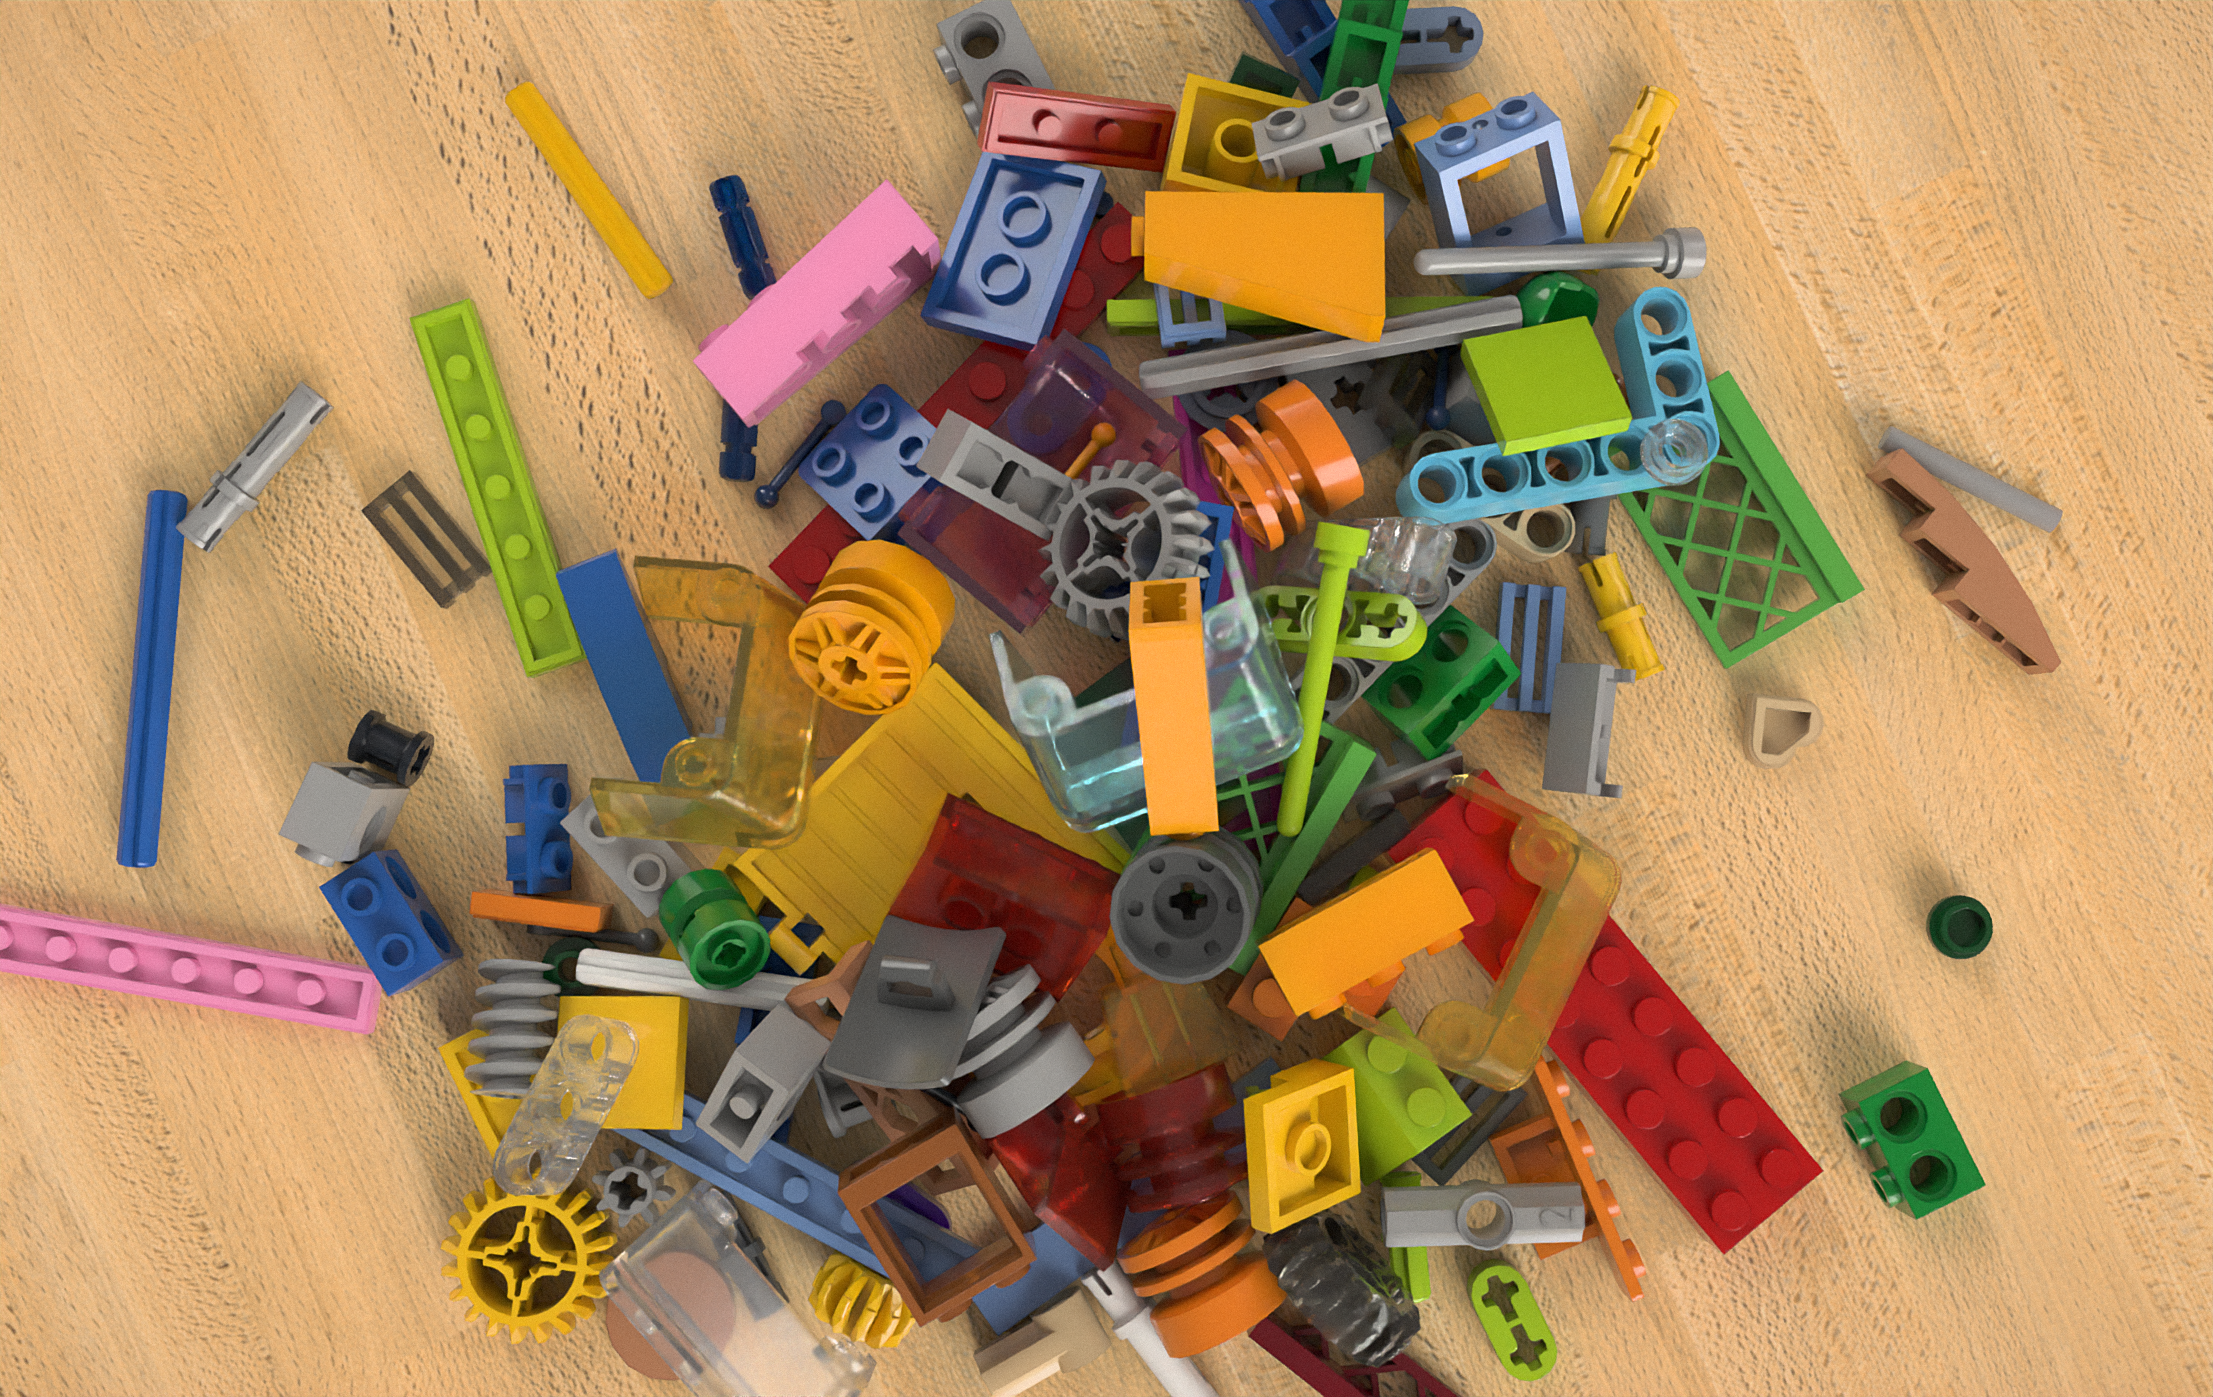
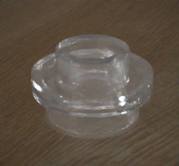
[1640,419,1708,486]

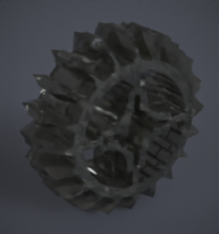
[1262,1208,1421,1368]

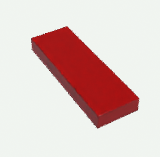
[977,81,1176,173]

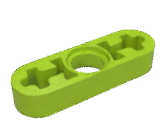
[1242,585,1427,661]

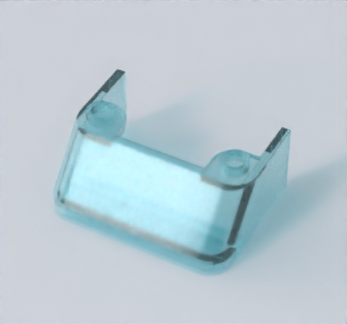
[989,538,1304,833]

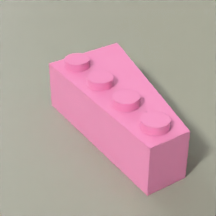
[693,179,941,428]

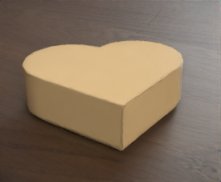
[1743,693,1824,769]

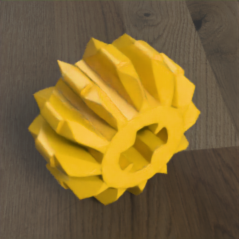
[808,1249,915,1349]

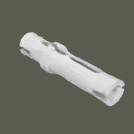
[1081,1254,1220,1397]

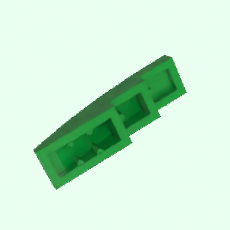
[1298,0,1409,193]

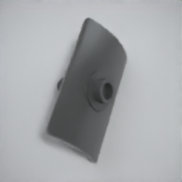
[822,915,1006,1089]

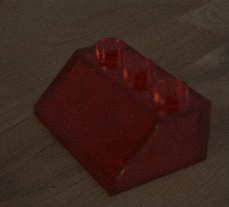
[883,793,1122,1003]

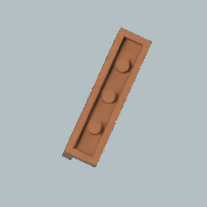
[784,940,1015,1196]

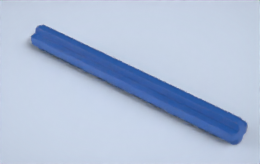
[116,490,188,868]

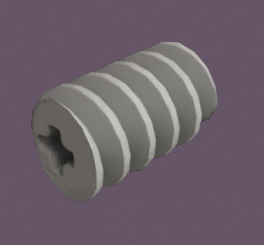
[464,959,561,1099]

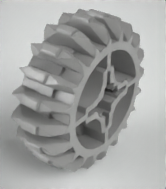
[1037,460,1215,640]

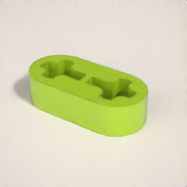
[1466,1259,1557,1381]

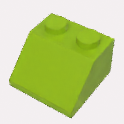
[1320,1007,1472,1187]

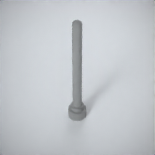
[1414,227,1706,279]

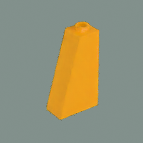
[1131,191,1385,343]
[1128,577,1219,840]

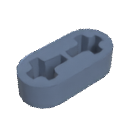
[1393,6,1484,75]

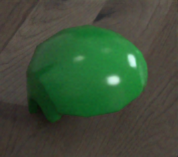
[1515,271,1600,328]

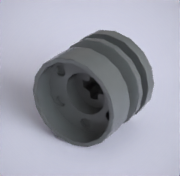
[1109,826,1264,985]

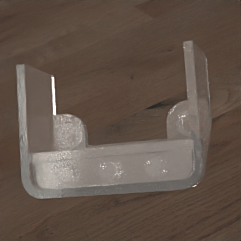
[599,1178,877,1397]

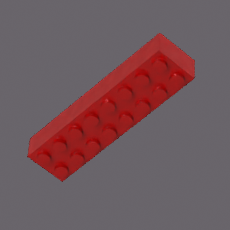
[1379,769,1824,1255]

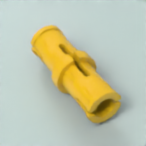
[1578,552,1665,685]

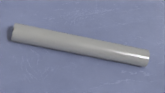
[1878,426,2063,533]

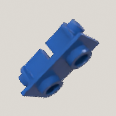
[503,764,573,894]

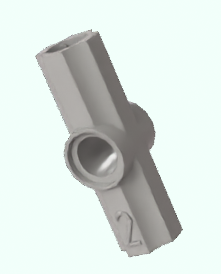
[1380,1179,1585,1251]

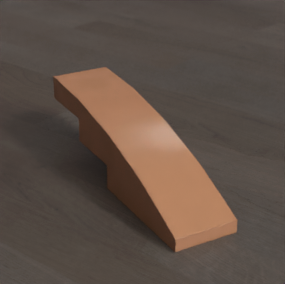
[1866,448,2061,675]

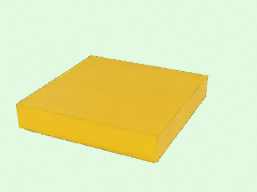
[551,996,689,1130]

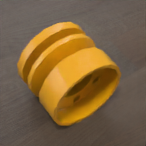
[788,540,955,715]

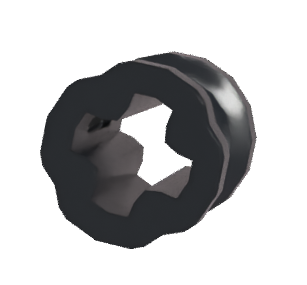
[347,710,434,787]

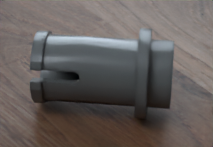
[1564,494,1617,556]

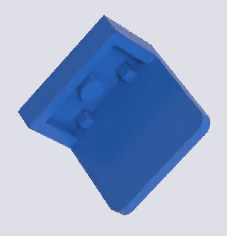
[798,384,973,555]

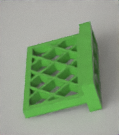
[1608,370,1865,669]
[1109,672,1377,976]

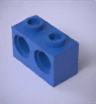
[319,849,464,997]

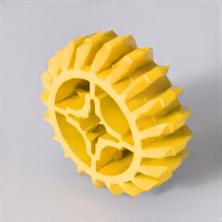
[440,1166,618,1344]

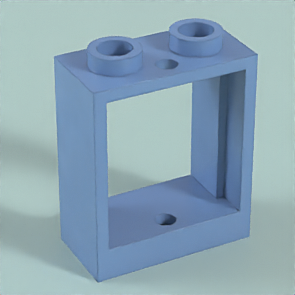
[1414,92,1585,296]

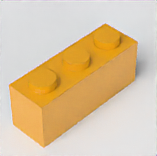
[1254,847,1474,1020]

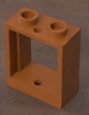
[837,1106,1037,1328]

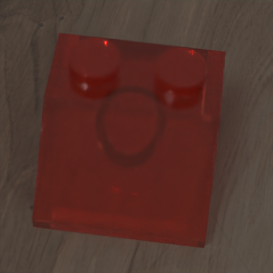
[985,1091,1133,1272]

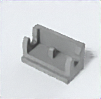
[1542,663,1636,798]

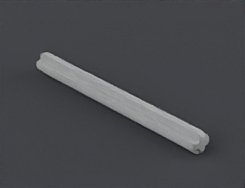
[1139,295,1523,400]

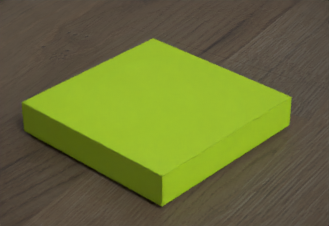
[1460,316,1632,456]

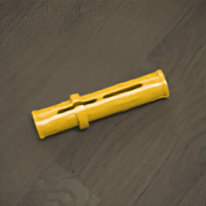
[1577,85,1680,276]

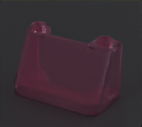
[897,328,1188,637]

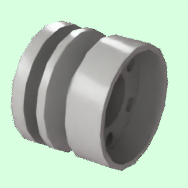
[952,964,1095,1139]

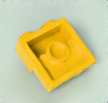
[1243,1058,1361,1234]

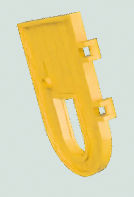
[734,661,1185,1112]

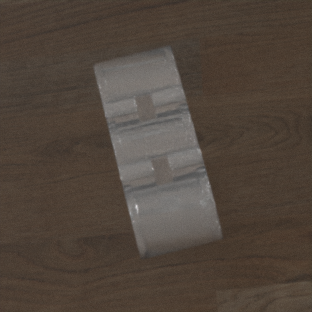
[1270,516,1457,605]
[493,1014,639,1196]

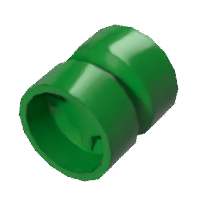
[659,868,770,991]

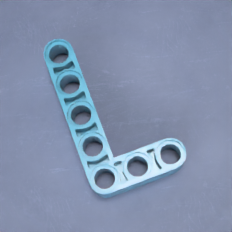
[1396,287,1720,526]

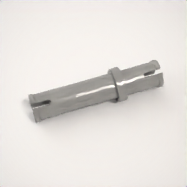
[176,381,334,553]

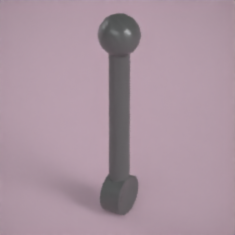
[526,924,659,953]

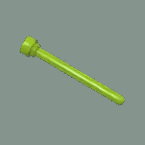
[1276,521,1370,837]

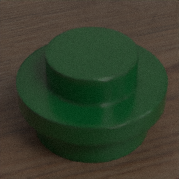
[1926,895,1993,959]

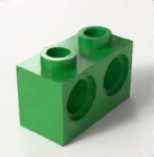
[1361,605,1522,762]
[1839,1060,1986,1220]

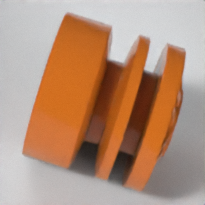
[1198,379,1364,553]
[1117,1190,1289,1359]

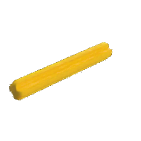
[505,81,673,299]

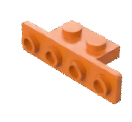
[1487,1049,1646,1302]

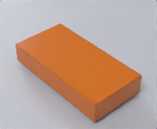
[469,888,614,933]

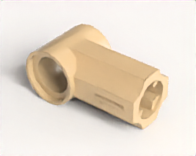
[973,1286,1112,1397]

